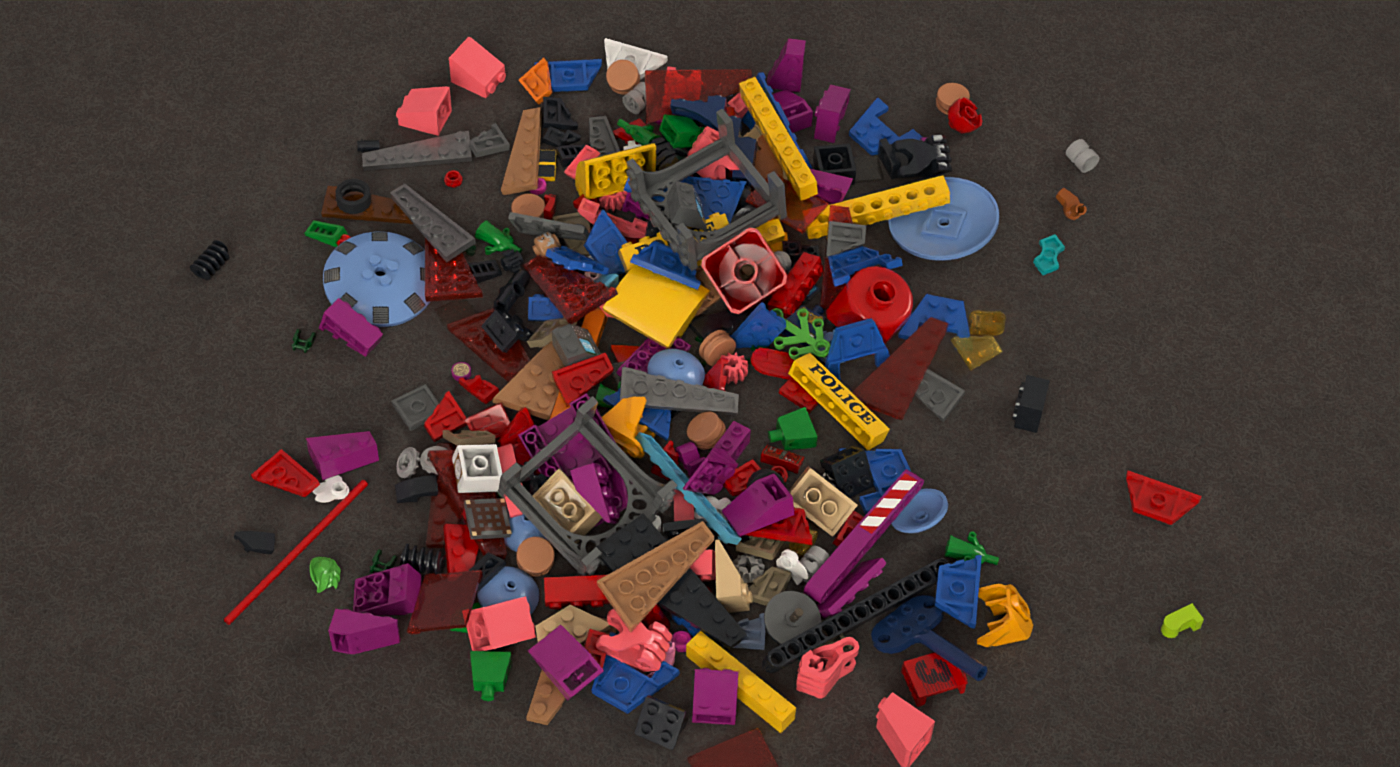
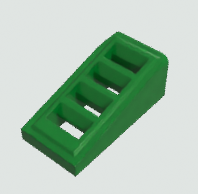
[304,220,348,247]

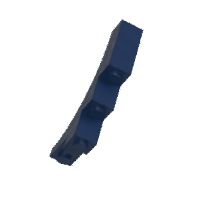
[670,95,757,186]

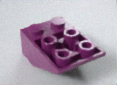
[772,89,813,133]
[682,447,739,495]
[570,463,620,524]
[721,474,794,537]
[353,563,421,616]
[328,609,401,655]
[528,625,604,701]
[692,668,738,725]

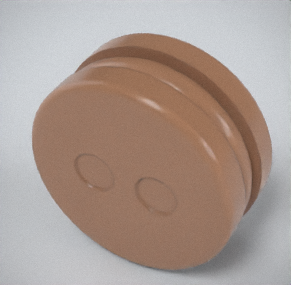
[606,60,640,95]
[936,83,970,115]
[511,194,545,218]
[699,330,736,367]
[687,411,726,450]
[516,537,555,577]

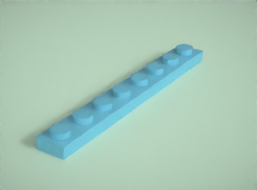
[635,432,742,545]

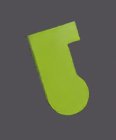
[1161,603,1204,638]

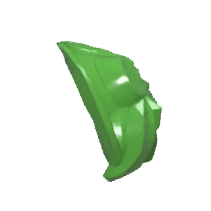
[310,557,341,593]

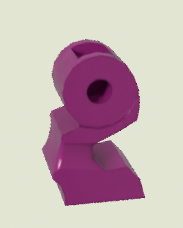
[676,441,705,477]

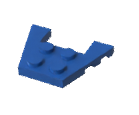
[849,98,922,156]
[828,246,903,287]
[898,294,973,352]
[824,318,893,380]
[839,448,911,515]
[592,632,680,714]

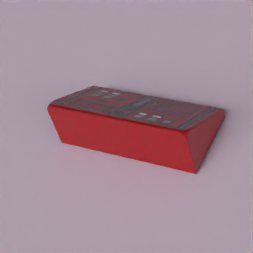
[760,445,804,474]

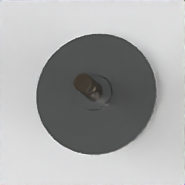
[764,591,821,645]

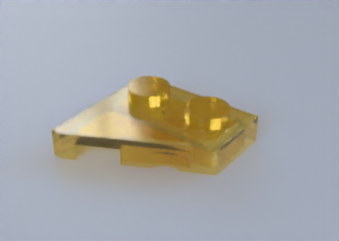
[951,335,1003,371]

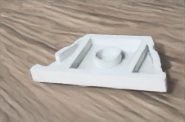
[604,38,668,80]

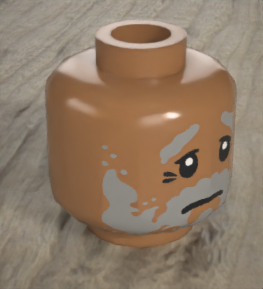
[532,232,561,259]

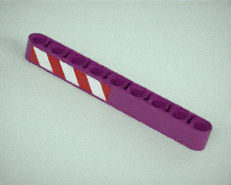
[803,469,924,604]

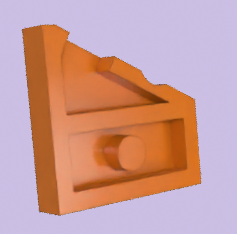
[519,58,552,105]

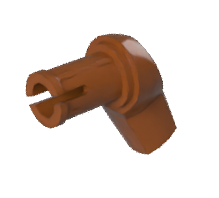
[1056,188,1087,220]

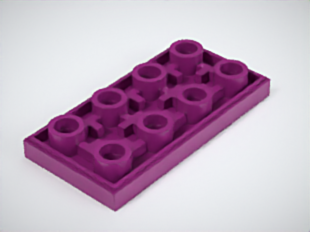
[616,336,691,376]
[816,558,886,619]

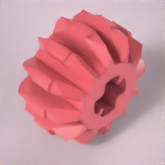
[598,191,627,213]
[720,352,748,384]

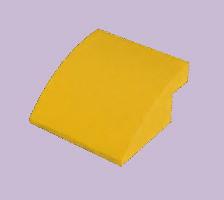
[575,143,656,200]
[603,264,710,349]

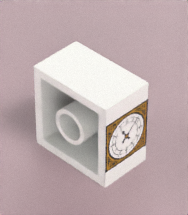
[452,444,502,493]

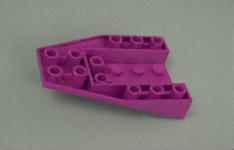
[518,393,628,527]

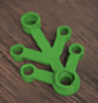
[772,308,831,360]

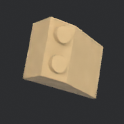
[788,466,858,537]
[532,469,602,543]
[715,540,753,613]

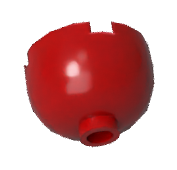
[948,97,982,134]

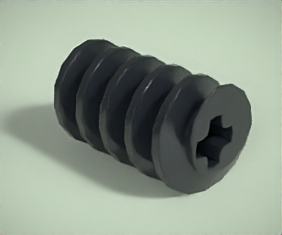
[189,240,230,281]
[400,543,446,577]

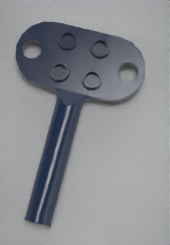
[871,595,988,681]

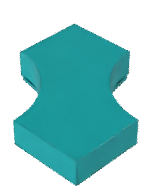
[1033,234,1065,275]

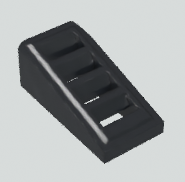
[557,144,590,168]
[460,260,502,287]

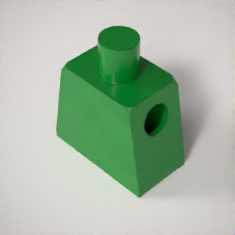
[659,114,705,148]
[768,407,817,450]
[470,651,512,701]

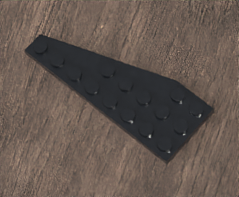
[596,513,747,649]

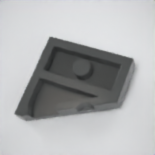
[469,123,510,158]
[825,221,866,258]

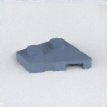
[722,613,765,650]

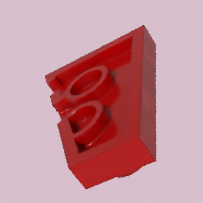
[552,353,614,407]
[251,449,320,497]
[443,524,481,583]

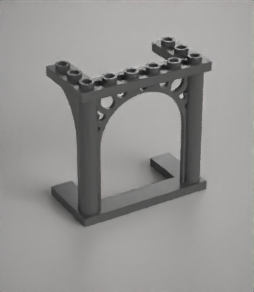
[626,108,787,271]
[498,396,678,576]

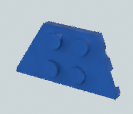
[534,59,602,92]
[584,210,628,274]
[630,241,701,290]
[545,246,610,275]
[730,302,786,348]
[603,388,671,441]
[935,555,982,629]

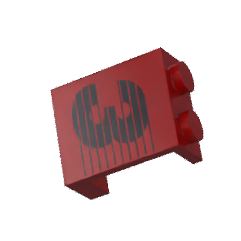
[901,652,968,707]

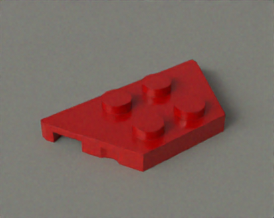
[1126,471,1202,525]
[745,508,813,545]

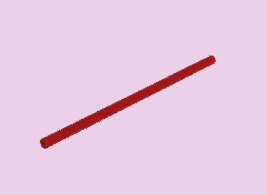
[223,480,368,625]

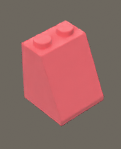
[449,37,506,98]
[396,86,452,136]
[463,596,536,651]
[876,692,935,767]

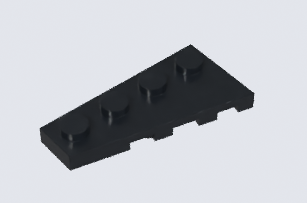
[689,305,768,342]

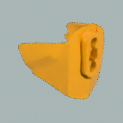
[602,396,656,458]
[977,583,1033,647]

